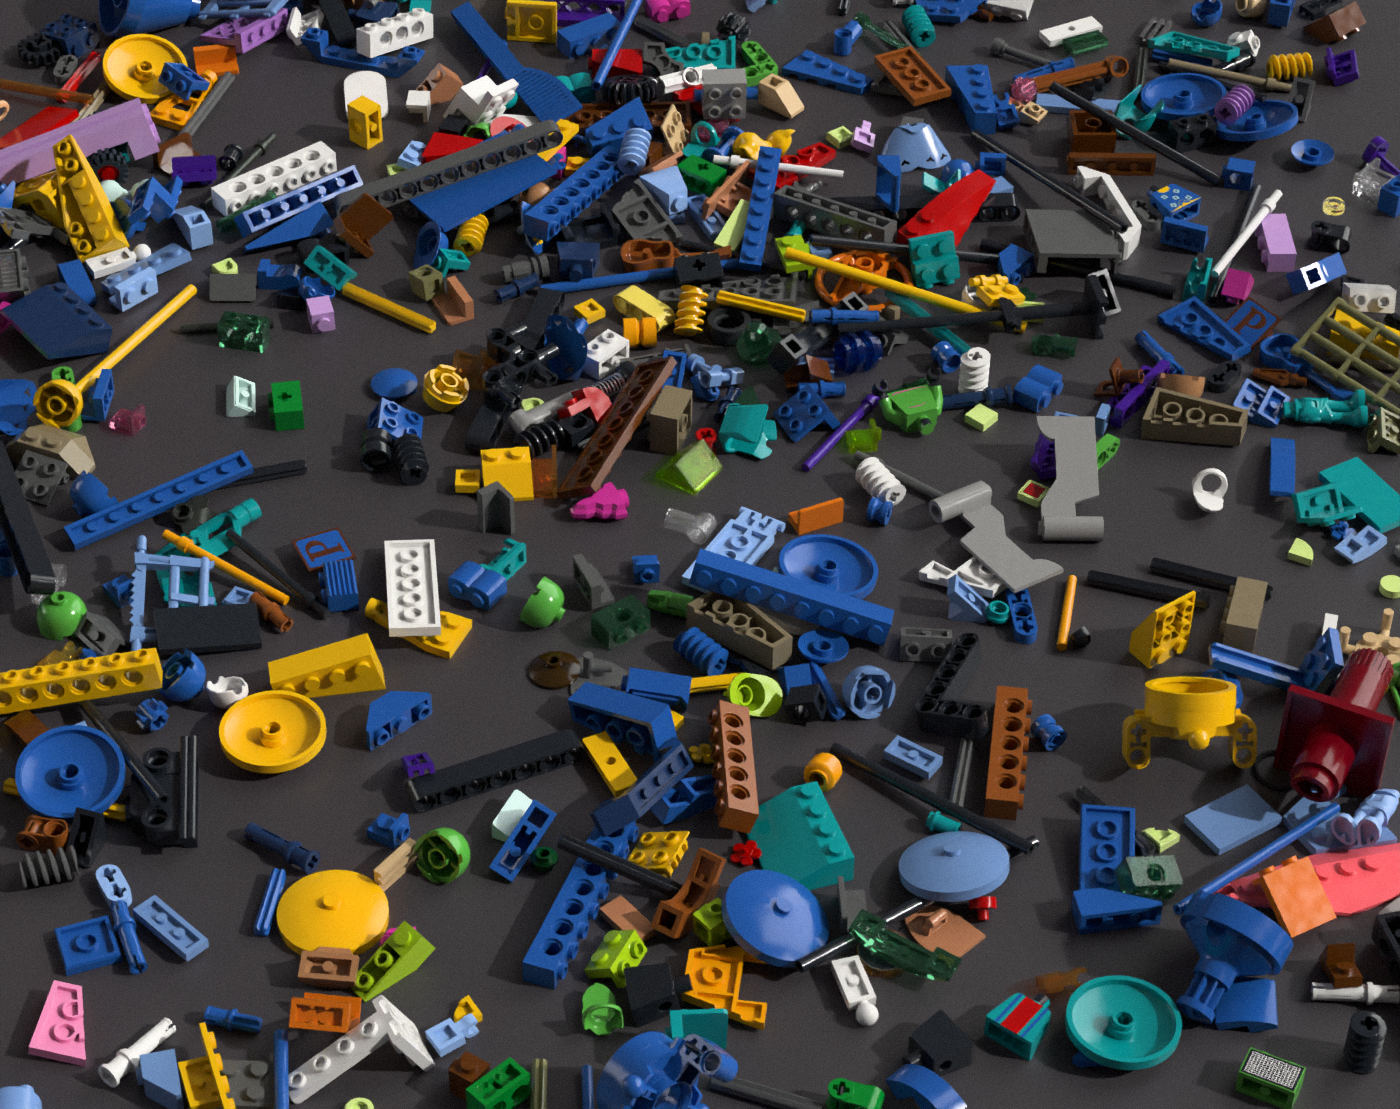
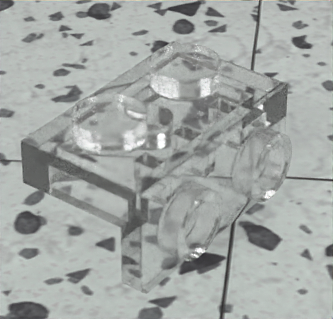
[1352,157,1396,204]

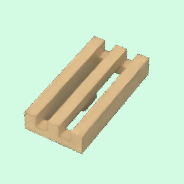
[374,838,418,892]

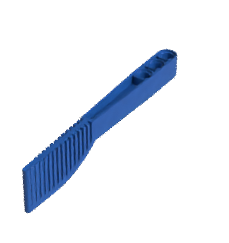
[450,1,583,122]

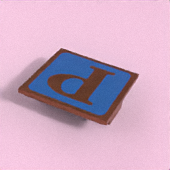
[1224,296,1282,351]
[292,527,356,573]

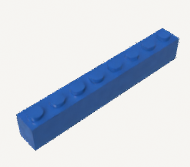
[689,548,894,646]

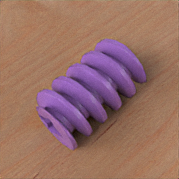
[1214,85,1255,125]

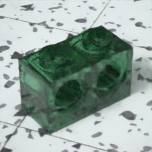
[217,311,271,353]

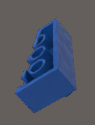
[945,64,997,134]
[567,682,678,762]

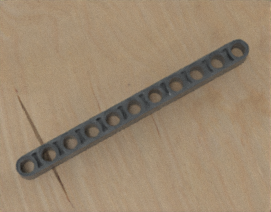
[332,120,563,216]

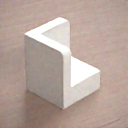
[406,90,431,122]

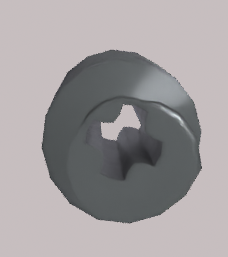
[19,845,80,888]

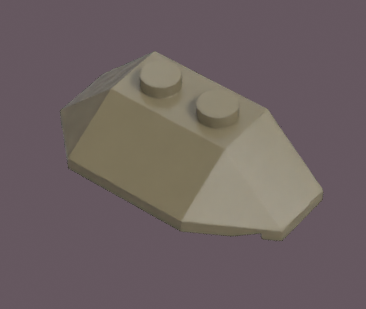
[5,424,96,480]

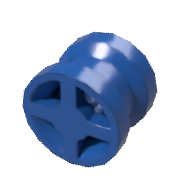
[866,497,893,525]

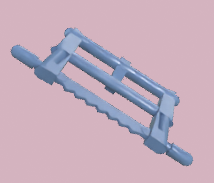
[198,0,289,20]
[129,535,215,651]

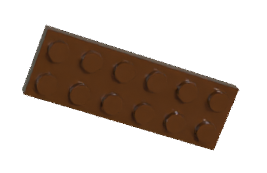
[564,101,692,135]

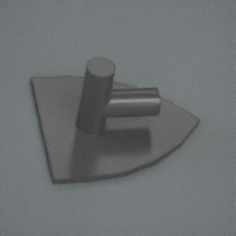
[571,651,628,695]

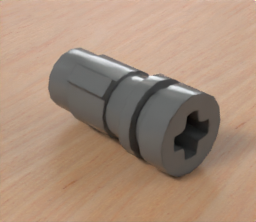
[501,255,550,284]

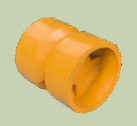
[623,317,657,348]

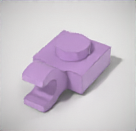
[851,120,875,153]

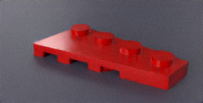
[747,142,836,192]

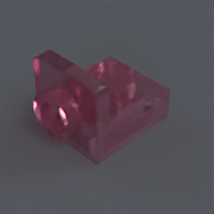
[108,404,147,437]

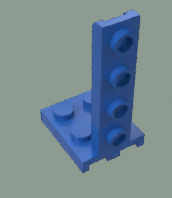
[1208,627,1344,694]

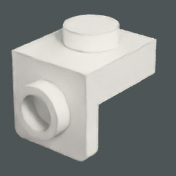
[1227,29,1260,56]

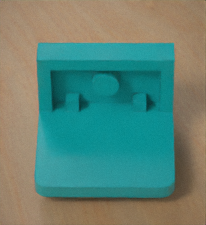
[1291,482,1363,527]
[664,1008,728,1050]

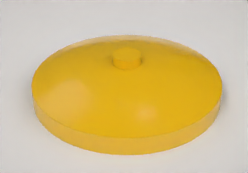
[102,34,188,104]
[219,690,327,773]
[276,870,389,955]

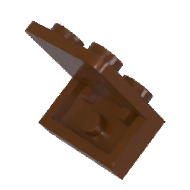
[332,193,393,259]

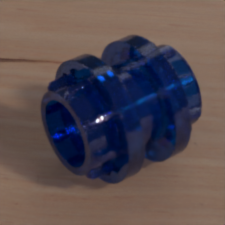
[833,330,883,374]

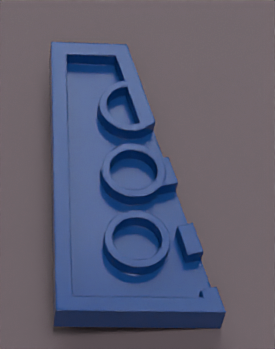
[1158,296,1251,361]

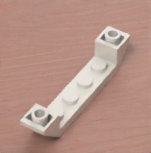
[1074,166,1142,260]

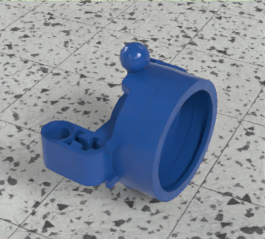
[596,1031,738,1109]

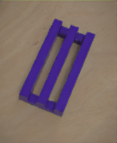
[401,752,435,777]

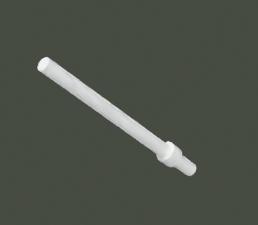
[713,155,844,179]
[1210,189,1283,277]

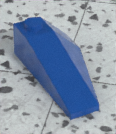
[242,201,334,253]

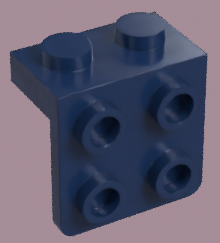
[39,14,101,58]

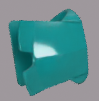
[1114,84,1164,140]
[719,403,777,460]

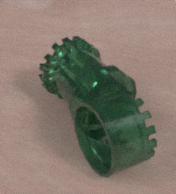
[1030,333,1078,357]

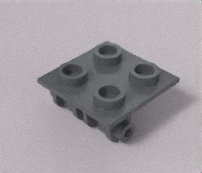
[15,450,69,506]

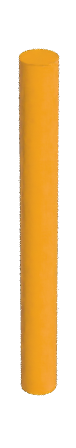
[1057,575,1077,651]

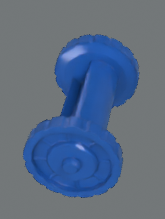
[701,126,744,169]

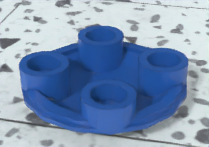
[371,368,417,402]

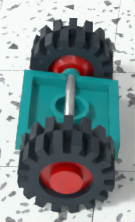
[86,110,130,186]

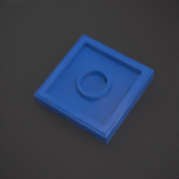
[54,915,123,976]

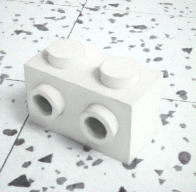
[582,329,629,380]

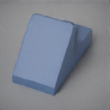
[947,574,989,623]

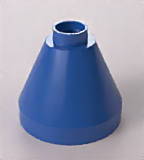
[98,0,201,38]

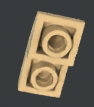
[1009,97,1048,125]

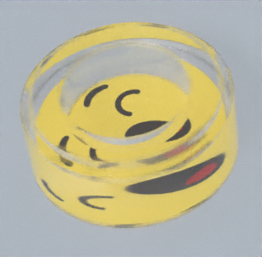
[1322,197,1345,216]

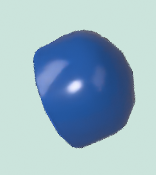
[1190,0,1222,27]
[941,159,975,185]
[299,276,336,302]

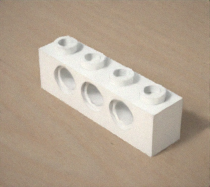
[356,8,433,58]

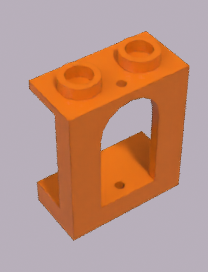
[289,992,362,1033]

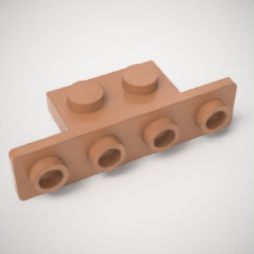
[702,160,752,220]

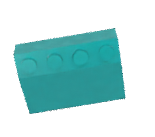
[745,781,855,890]

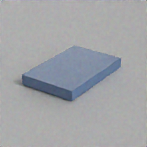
[1184,784,1282,856]

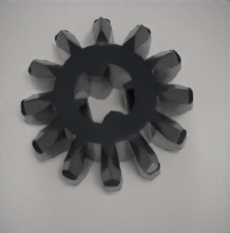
[716,11,752,46]

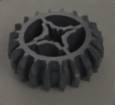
[601,74,658,105]

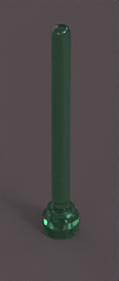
[853,12,922,57]

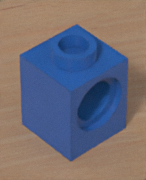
[1221,157,1256,191]

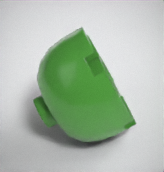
[518,576,566,629]
[37,591,88,641]
[415,827,470,884]

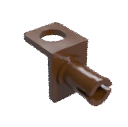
[1094,358,1144,397]

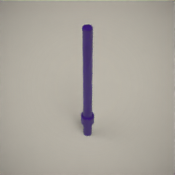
[802,386,882,472]

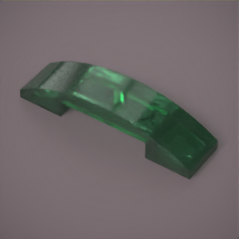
[848,909,962,982]

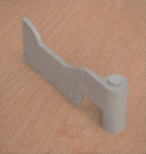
[1036,416,1104,541]
[928,480,1064,593]

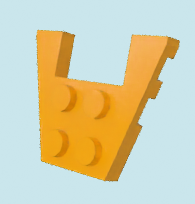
[682,944,768,1030]

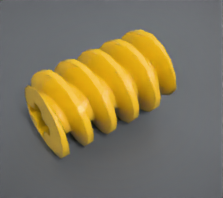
[1266,52,1313,81]
[453,214,489,258]
[673,285,709,336]

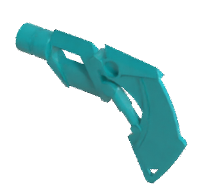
[154,498,262,607]

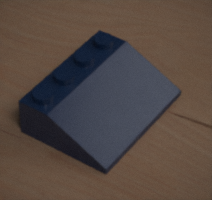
[0,282,113,359]

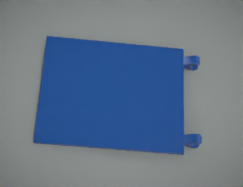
[403,124,566,232]

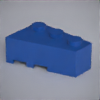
[585,96,653,158]

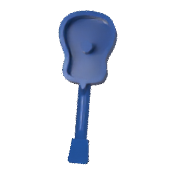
[1259,333,1353,401]

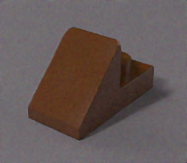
[783,355,833,393]
[1319,943,1363,988]

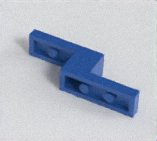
[127,175,183,225]

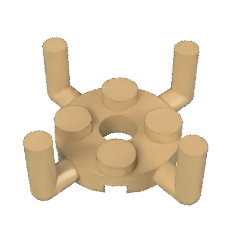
[1339,608,1400,664]

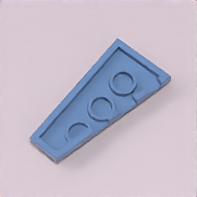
[100,242,192,295]

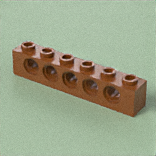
[984,685,1033,820]
[707,700,759,834]

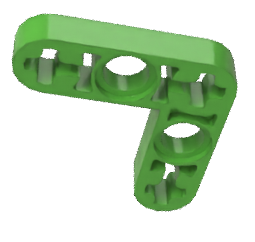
[740,41,778,87]

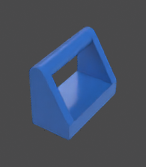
[875,155,901,212]

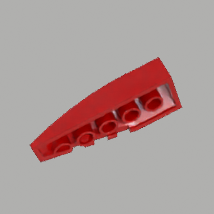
[896,169,996,258]

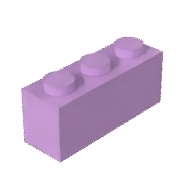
[1254,214,1297,272]

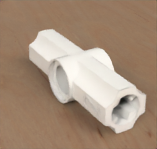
[656,63,717,95]

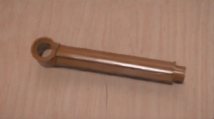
[1009,55,1129,99]

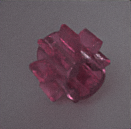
[1011,76,1038,103]

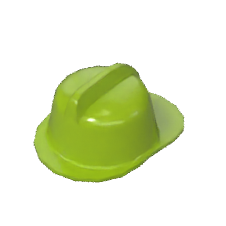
[723,673,783,717]

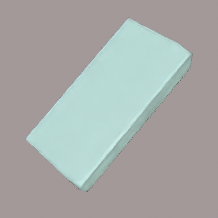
[226,376,256,417]
[492,789,532,842]

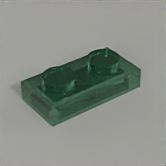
[1062,30,1109,56]

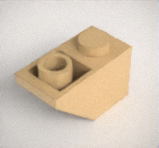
[758,73,804,119]

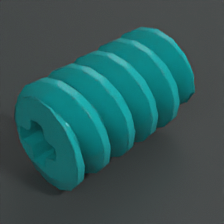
[902,5,936,48]

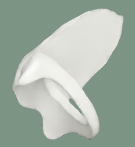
[1192,468,1228,513]

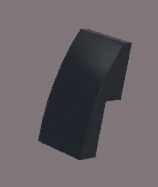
[1074,78,1111,99]

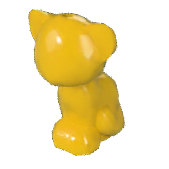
[732,129,795,169]

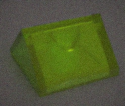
[655,439,723,495]

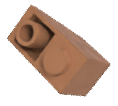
[416,63,464,105]

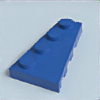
[782,50,874,95]

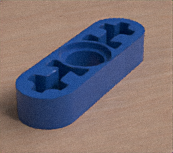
[1005,588,1038,644]

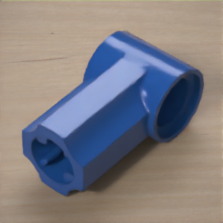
[833,20,862,56]

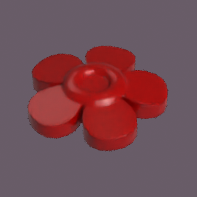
[731,840,762,867]

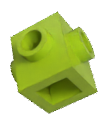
[692,897,732,946]

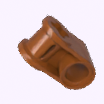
[16,815,70,856]

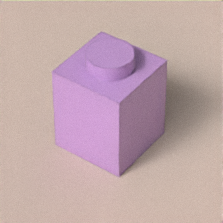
[306,295,335,334]

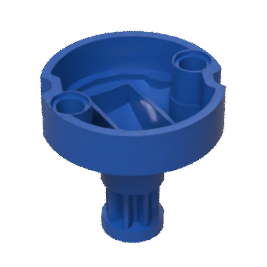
[1175,890,1294,1024]

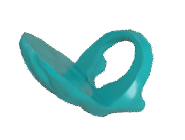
[682,121,721,158]

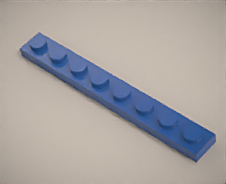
[738,146,782,272]
[64,450,254,550]

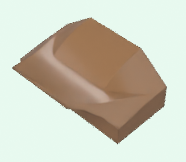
[298,946,359,989]

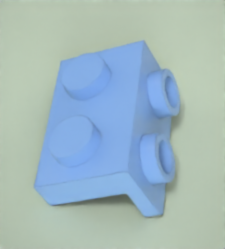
[109,267,158,312]

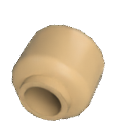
[1235,0,1266,18]

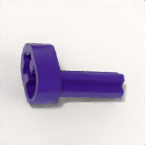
[1362,136,1400,180]

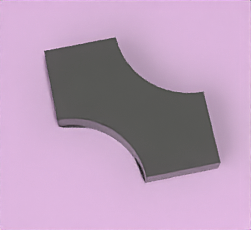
[642,42,684,76]

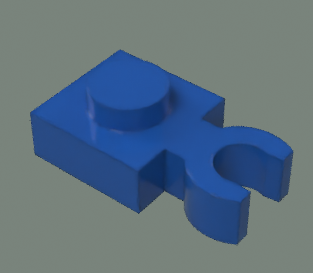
[994,92,1020,130]

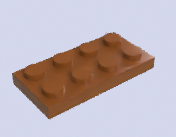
[874,46,951,106]

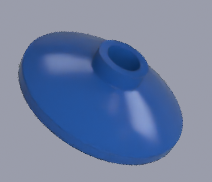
[1291,139,1334,166]
[797,630,849,663]

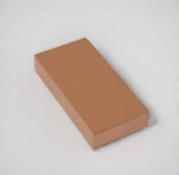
[599,895,656,942]

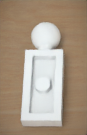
[85,244,151,279]
[831,955,879,1026]

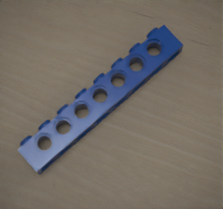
[523,144,625,242]
[522,820,639,990]

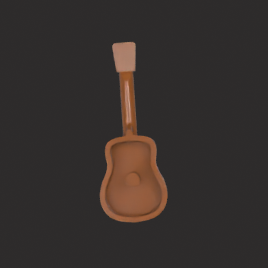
[621,239,732,273]

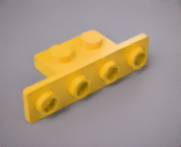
[178,1022,236,1109]

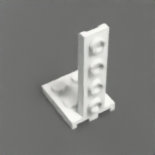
[289,995,435,1104]

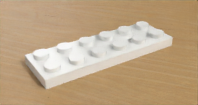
[384,539,441,637]

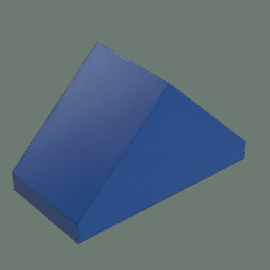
[777,663,812,699]

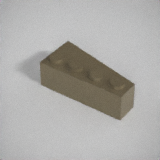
[1141,387,1249,446]
[1219,577,1268,654]
[686,591,793,670]

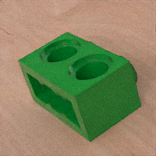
[466,1057,531,1109]

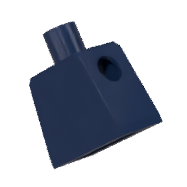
[348,1,399,29]
[557,242,600,282]

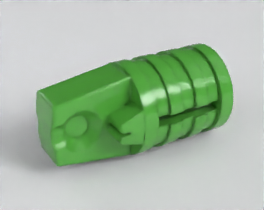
[647,590,694,618]

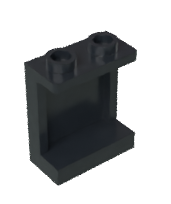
[557,203,620,249]

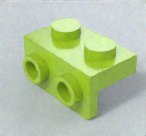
[775,234,816,279]
[584,929,647,988]

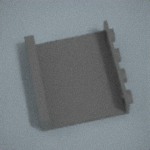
[1023,209,1122,274]

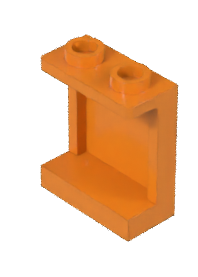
[1252,855,1337,938]

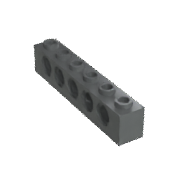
[773,185,897,254]

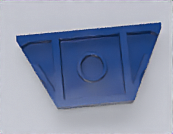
[915,0,987,23]

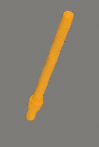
[162,530,290,605]

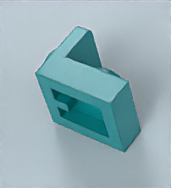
[431,248,471,279]

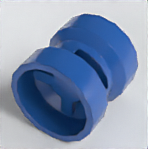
[930,341,961,373]
[1030,714,1067,751]

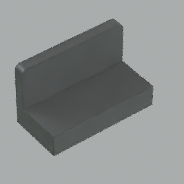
[210,274,258,302]
[477,481,515,535]
[73,611,132,657]
[836,876,868,937]

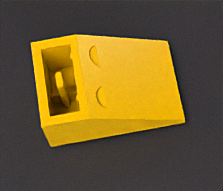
[1129,590,1196,669]

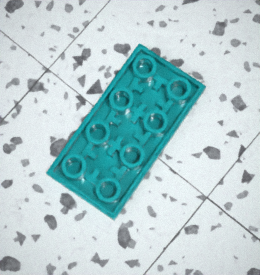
[1318,457,1400,534]

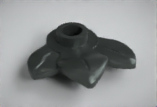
[171,495,218,536]

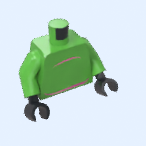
[872,367,943,435]

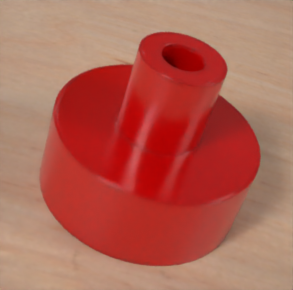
[969,896,997,921]

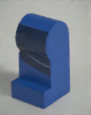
[257,259,303,291]

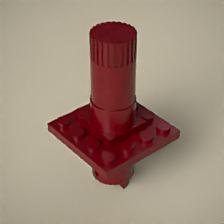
[1273,648,1396,802]

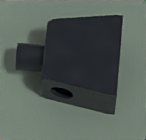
[623,963,693,1028]
[902,1009,976,1077]

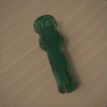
[216,190,277,233]

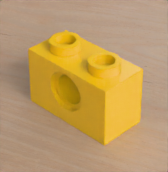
[347,95,383,150]

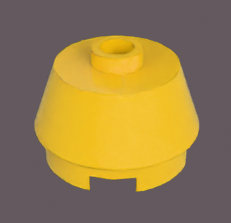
[422,364,469,412]

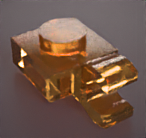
[1035,967,1087,993]

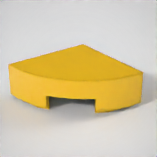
[454,995,483,1023]

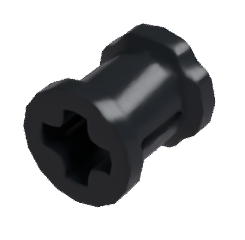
[218,143,243,172]

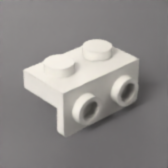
[286,7,324,46]

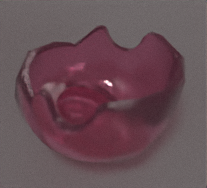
[697,119,729,142]

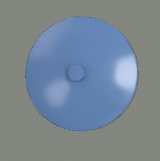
[899,831,1010,902]

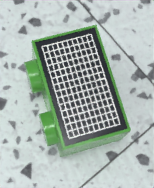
[1235,1047,1306,1109]

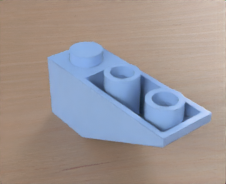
[172,206,213,250]

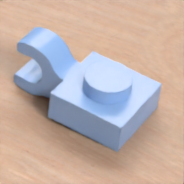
[425,1013,479,1057]

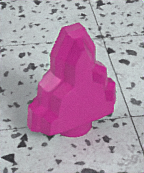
[570,482,629,520]

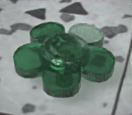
[1019,287,1037,302]

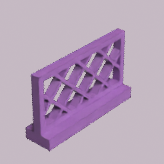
[200,8,289,54]

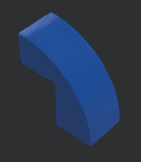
[885,1064,967,1109]

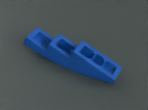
[1268,437,1295,497]

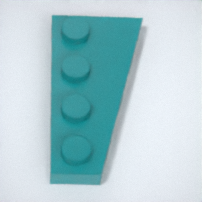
[1147,31,1240,62]
[652,36,736,73]

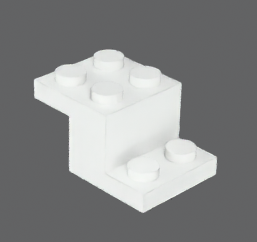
[443,75,519,125]

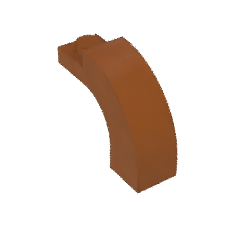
[650,848,727,938]

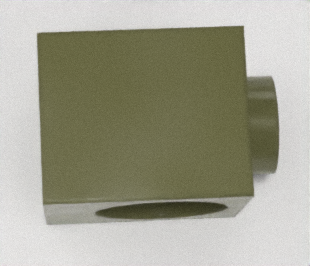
[408,264,445,301]

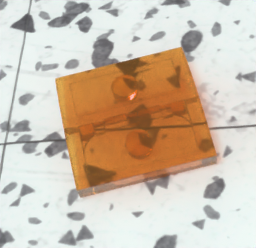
[451,349,501,390]

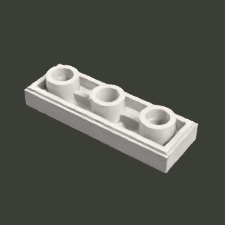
[1039,16,1103,47]

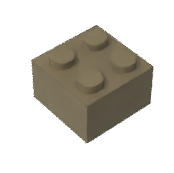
[647,385,692,456]

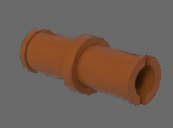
[248,591,294,632]

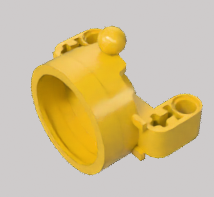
[1122,676,1257,770]

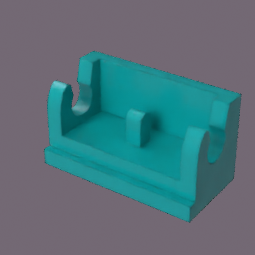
[304,245,358,291]
[1181,257,1213,304]
[479,538,527,582]

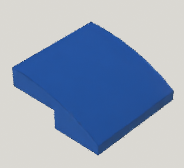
[1231,378,1290,428]
[1215,977,1278,1033]

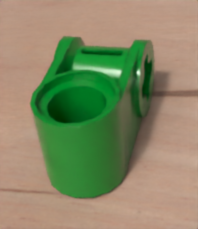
[826,1078,885,1109]

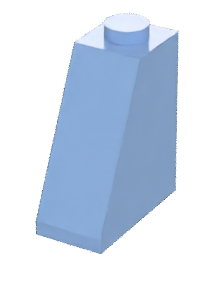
[639,166,687,215]

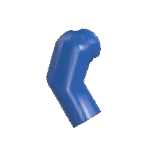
[690,374,720,402]

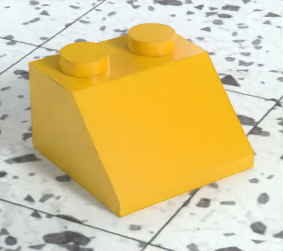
[480,447,534,502]

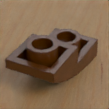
[4,709,49,748]

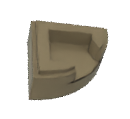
[879,305,900,320]

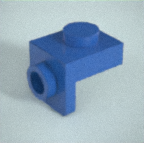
[975,152,1006,176]

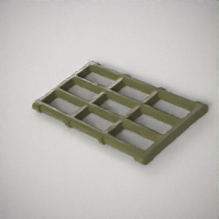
[1289,297,1400,416]

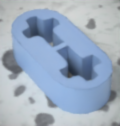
[95,864,132,910]

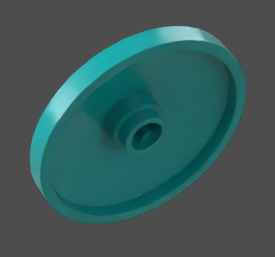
[1065,975,1182,1070]

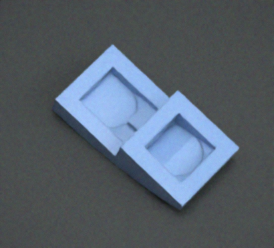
[1334,525,1387,563]

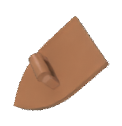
[905,905,986,968]

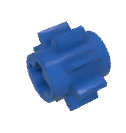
[135,698,169,732]

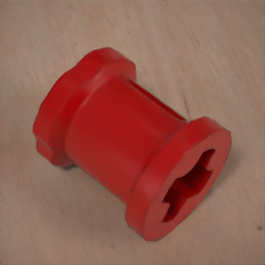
[695,428,717,460]

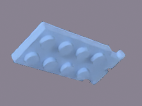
[682,506,786,593]

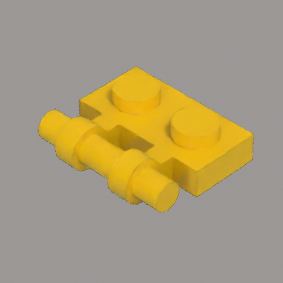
[968,274,1026,307]

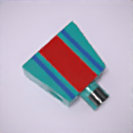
[984,993,1051,1061]

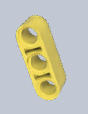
[613,285,676,333]

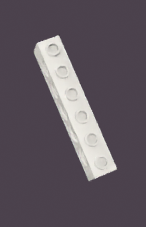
[211,141,337,218]

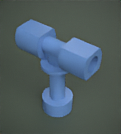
[685,354,744,388]

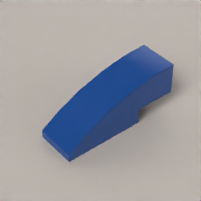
[650,774,717,824]

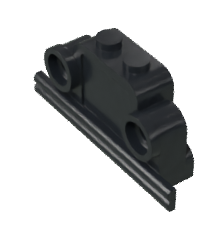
[125,735,199,848]

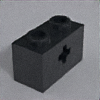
[672,252,724,288]

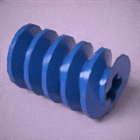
[673,627,729,676]

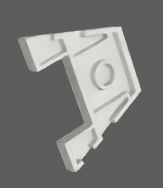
[919,556,1007,598]

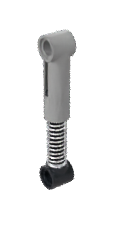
[507,361,636,434]

